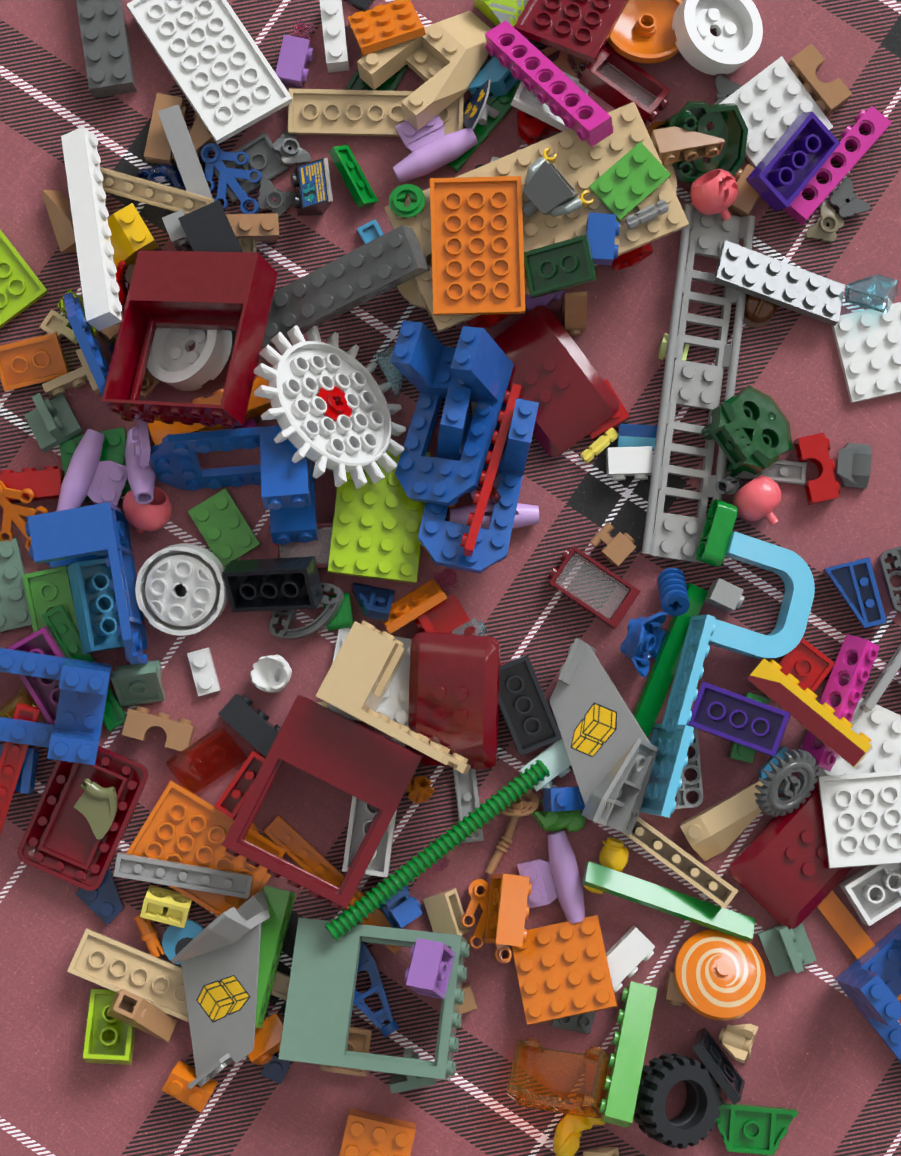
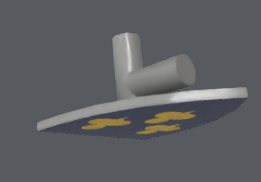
[463,79,499,129]

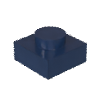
[260,1054,291,1084]

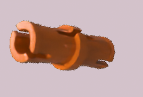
[133,914,164,957]

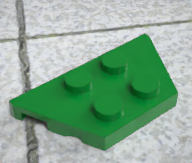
[715,1102,798,1155]

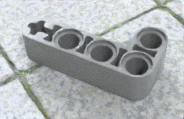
[675,728,703,809]

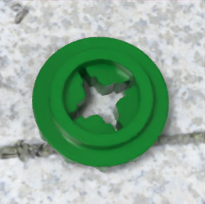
[389,184,426,219]

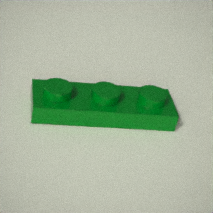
[329,145,378,208]

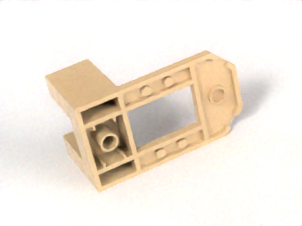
[316,620,471,774]

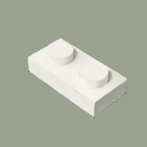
[187,647,221,696]

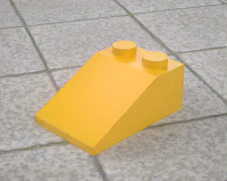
[107,203,159,268]

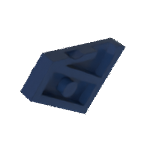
[352,582,395,621]
[76,867,125,925]

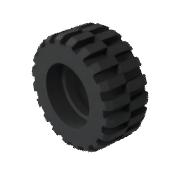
[633,1053,722,1149]

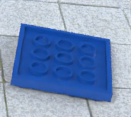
[63,292,109,396]

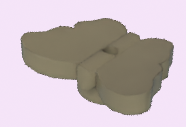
[805,202,844,243]

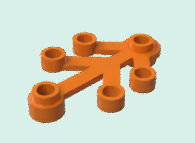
[0,481,48,551]
[460,879,513,964]

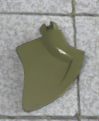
[74,778,117,840]

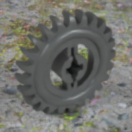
[754,749,819,817]

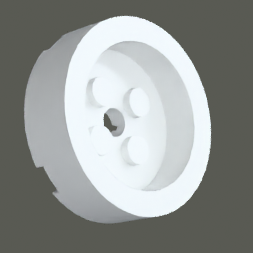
[672,0,763,75]
[147,328,232,391]
[135,543,228,636]

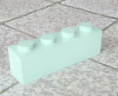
[520,739,571,792]

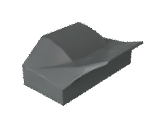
[837,443,872,489]

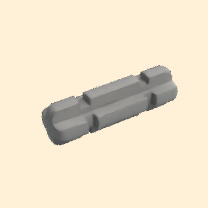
[625,200,669,229]

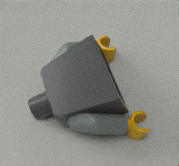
[522,148,594,217]

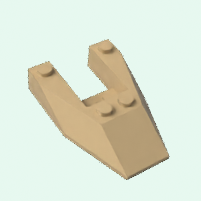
[357,11,491,130]

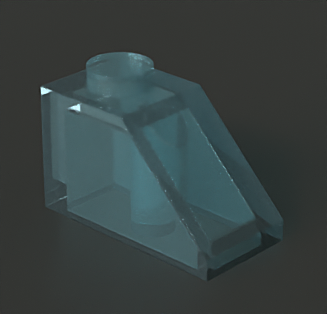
[845,274,898,314]
[375,344,405,398]

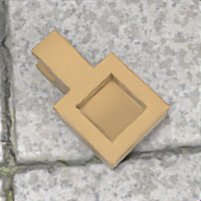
[39,309,78,345]

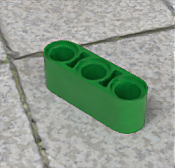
[696,499,738,567]

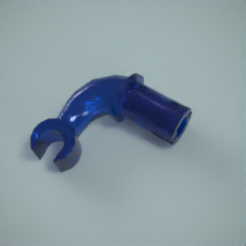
[137,164,186,191]

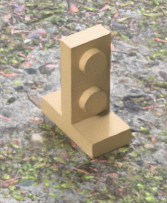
[42,348,100,397]

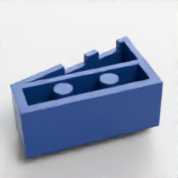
[824,557,887,628]

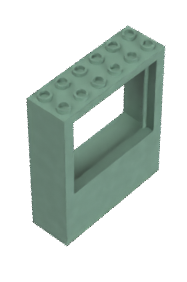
[278,918,470,1081]

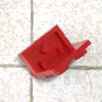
[414,594,475,635]

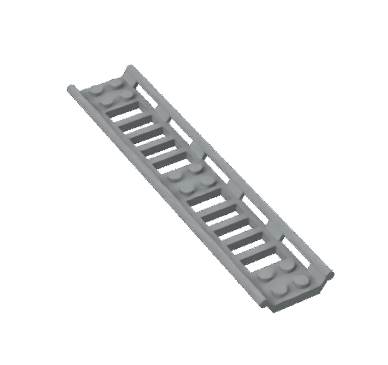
[642,204,756,563]

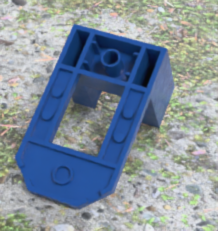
[390,321,514,506]
[418,384,539,574]
[150,425,318,545]
[25,502,148,665]
[0,648,112,765]
[835,923,901,1063]

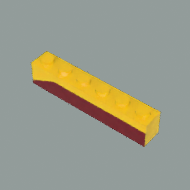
[747,658,873,768]

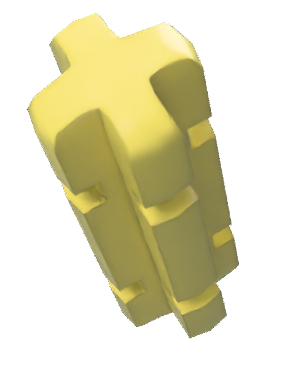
[580,428,618,463]

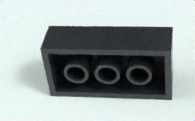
[222,556,324,612]
[499,655,562,756]

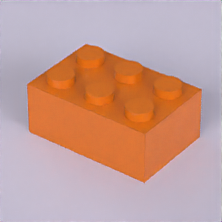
[484,874,532,947]
[339,1108,416,1156]

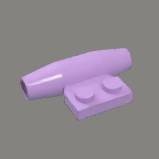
[392,115,478,183]
[125,420,155,504]
[56,429,128,511]
[449,473,539,530]
[517,830,585,924]

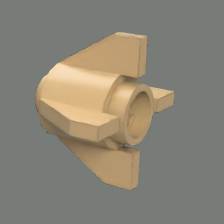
[719,1024,758,1063]

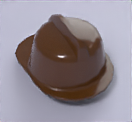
[743,294,778,328]

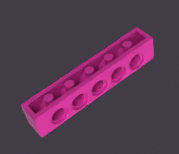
[783,106,892,225]
[801,634,880,772]

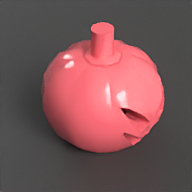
[689,169,739,221]
[733,475,781,526]
[122,486,172,534]

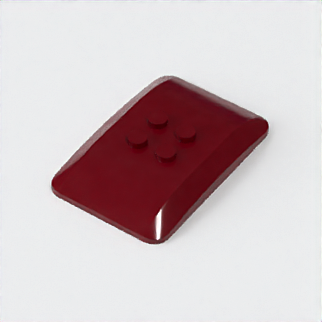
[494,306,619,456]
[408,632,500,770]
[17,746,148,891]
[729,781,853,929]

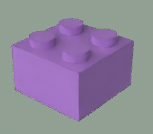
[405,938,455,1000]

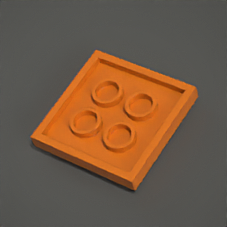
[347,0,426,56]

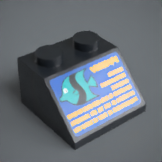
[290,158,333,216]

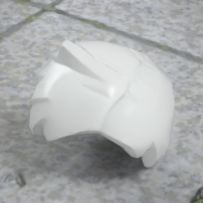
[250,654,292,693]

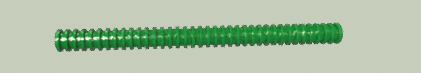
[325,760,550,941]

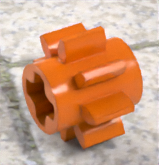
[406,776,434,803]

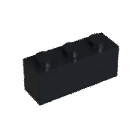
[218,694,281,758]

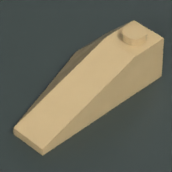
[680,781,764,861]

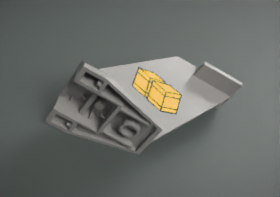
[550,638,658,835]
[170,890,270,1089]

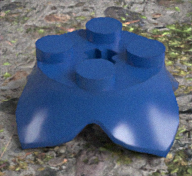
[620,612,667,678]

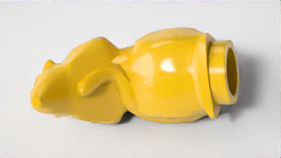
[583,837,629,894]
[553,1108,605,1156]

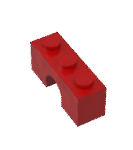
[794,433,840,505]

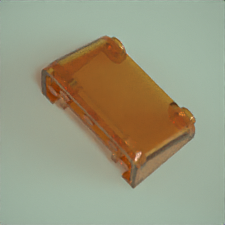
[506,1038,608,1119]

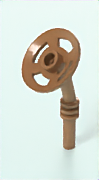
[485,789,539,874]

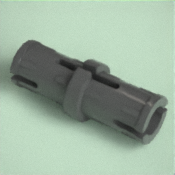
[715,477,745,494]

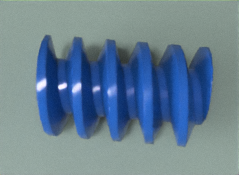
[657,567,690,616]

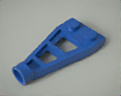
[353,942,399,1037]

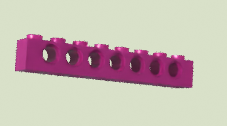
[485,20,614,147]

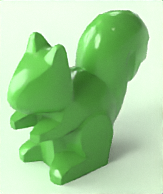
[531,799,586,832]

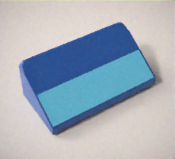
[617,424,657,450]

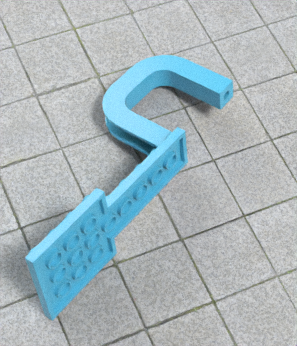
[640,531,815,818]

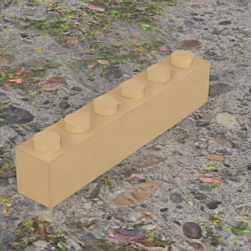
[623,816,738,909]

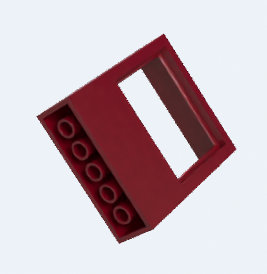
[101,250,278,428]
[222,695,423,910]

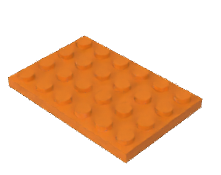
[430,176,525,316]
[126,780,287,916]

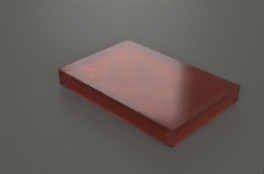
[166,724,247,794]

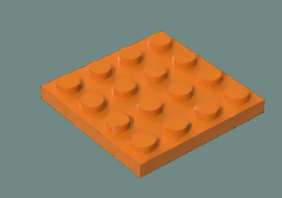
[512,915,618,1025]

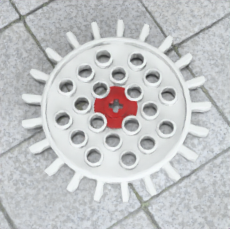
[253,326,406,489]

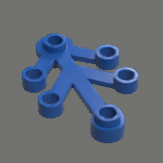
[201,143,262,214]

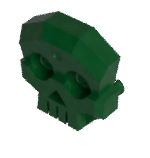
[665,101,748,182]
[701,385,793,477]

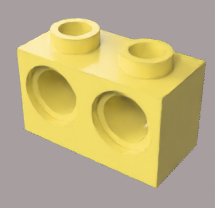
[140,885,192,928]

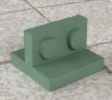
[24,393,83,453]
[111,660,165,707]
[757,923,817,977]
[389,1047,437,1094]

